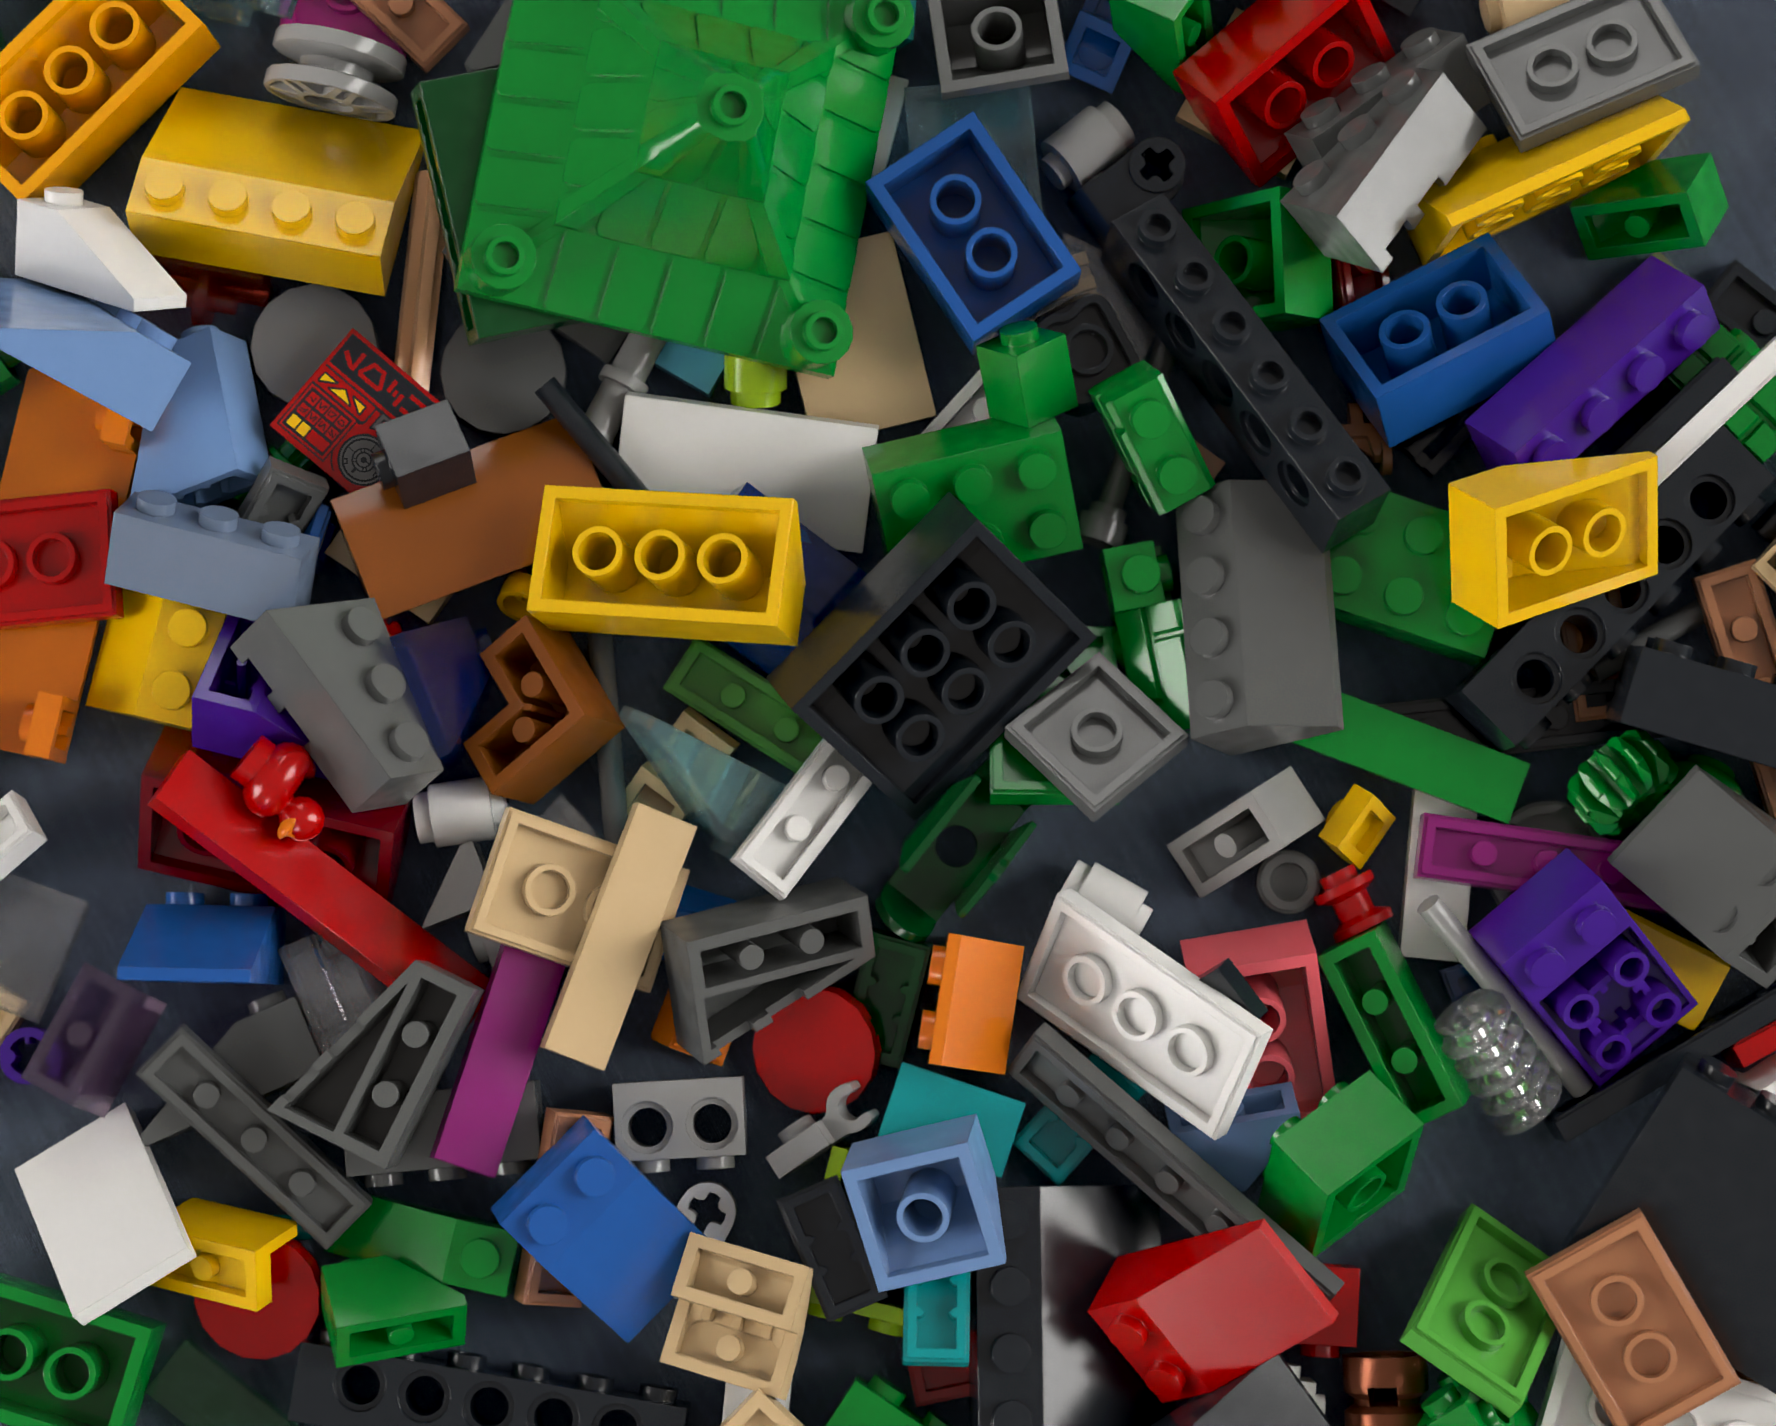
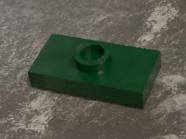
[853,927,933,1069]

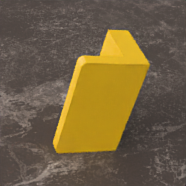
[150,1198,298,1312]

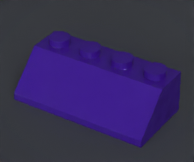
[1464,255,1721,470]

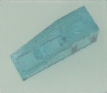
[618,705,787,859]

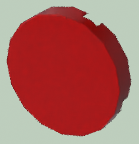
[752,986,882,1114]
[194,1239,322,1360]

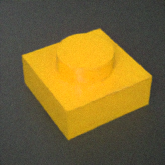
[1318,783,1396,870]

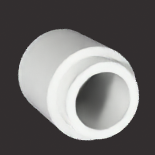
[413,777,508,848]
[1060,859,1154,935]

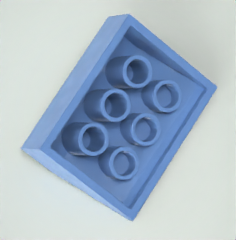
[0,278,191,432]

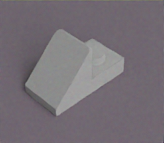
[422,841,501,969]

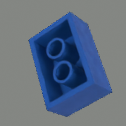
[866,111,1082,355]
[1319,233,1556,448]

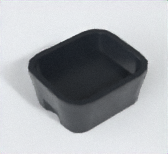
[1034,293,1140,418]

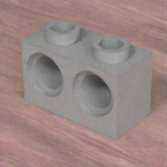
[612,1076,748,1173]

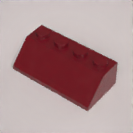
[137,725,413,903]

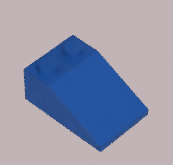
[117,892,286,985]
[490,1115,707,1343]

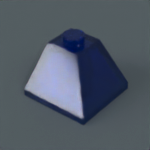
[389,616,495,769]

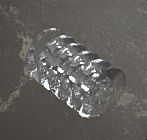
[1434,989,1562,1136]

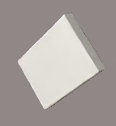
[14,1102,197,1326]

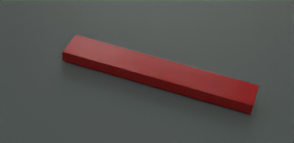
[147,749,489,1032]

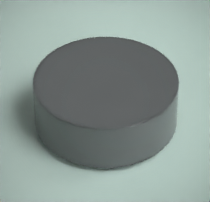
[1255,850,1321,914]

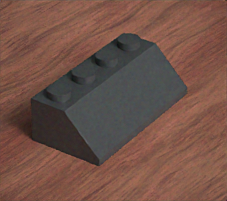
[1176,479,1344,756]

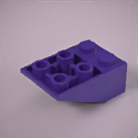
[192,615,416,780]
[1468,848,1698,1087]

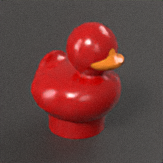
[230,735,325,841]

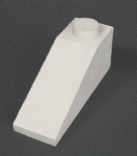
[15,187,187,312]

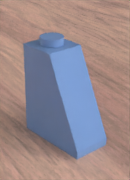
[130,325,269,508]

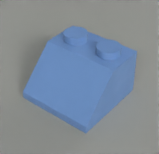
[841,1113,1007,1292]

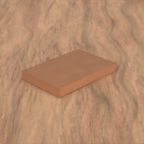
[1524,1208,1741,1426]

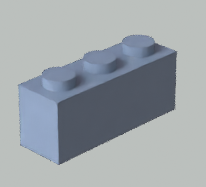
[104,490,320,621]

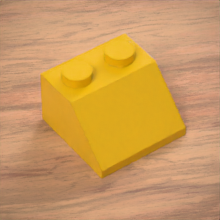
[85,588,227,731]

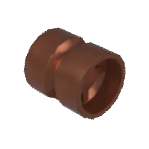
[1342,1351,1429,1426]

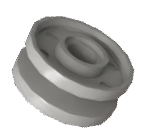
[263,23,407,122]

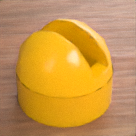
[497,568,534,621]

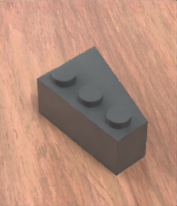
[660,876,876,1066]

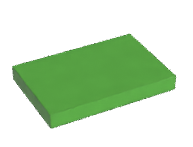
[1400,1202,1556,1418]

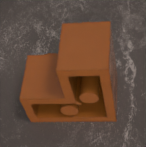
[463,614,626,805]

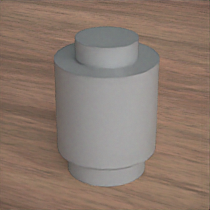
[1039,101,1135,192]

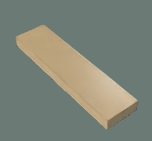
[540,802,697,1071]

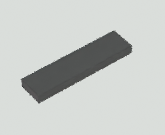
[136,1023,373,1250]

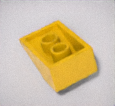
[1448,451,1658,629]

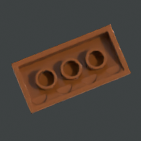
[329,418,602,619]

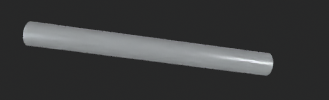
[1417,895,1593,1098]

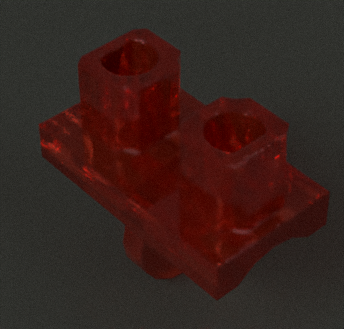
[152,255,273,326]

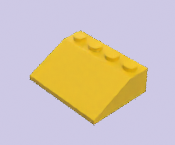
[125,87,424,297]
[1406,95,1690,266]

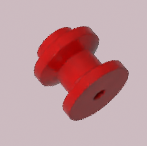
[1313,863,1394,943]

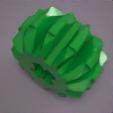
[1567,729,1679,836]

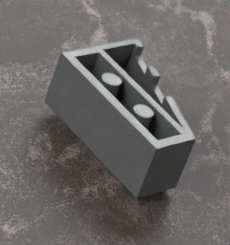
[1280,67,1487,273]
[230,598,444,813]
[267,960,486,1169]

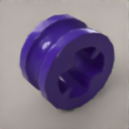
[0,1027,63,1085]

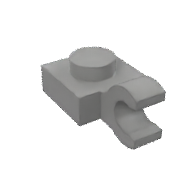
[765,1080,880,1179]

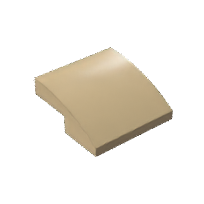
[659,1232,813,1401]

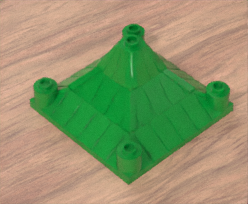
[453,0,914,379]

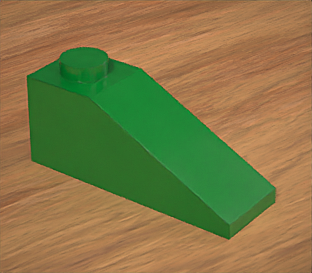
[324,1193,522,1297]

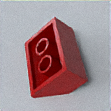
[1172,0,1396,188]

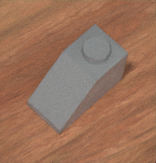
[1166,766,1326,899]

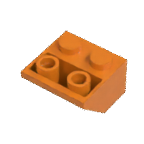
[917,933,1025,1075]

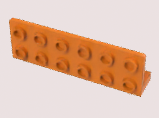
[0,368,143,764]

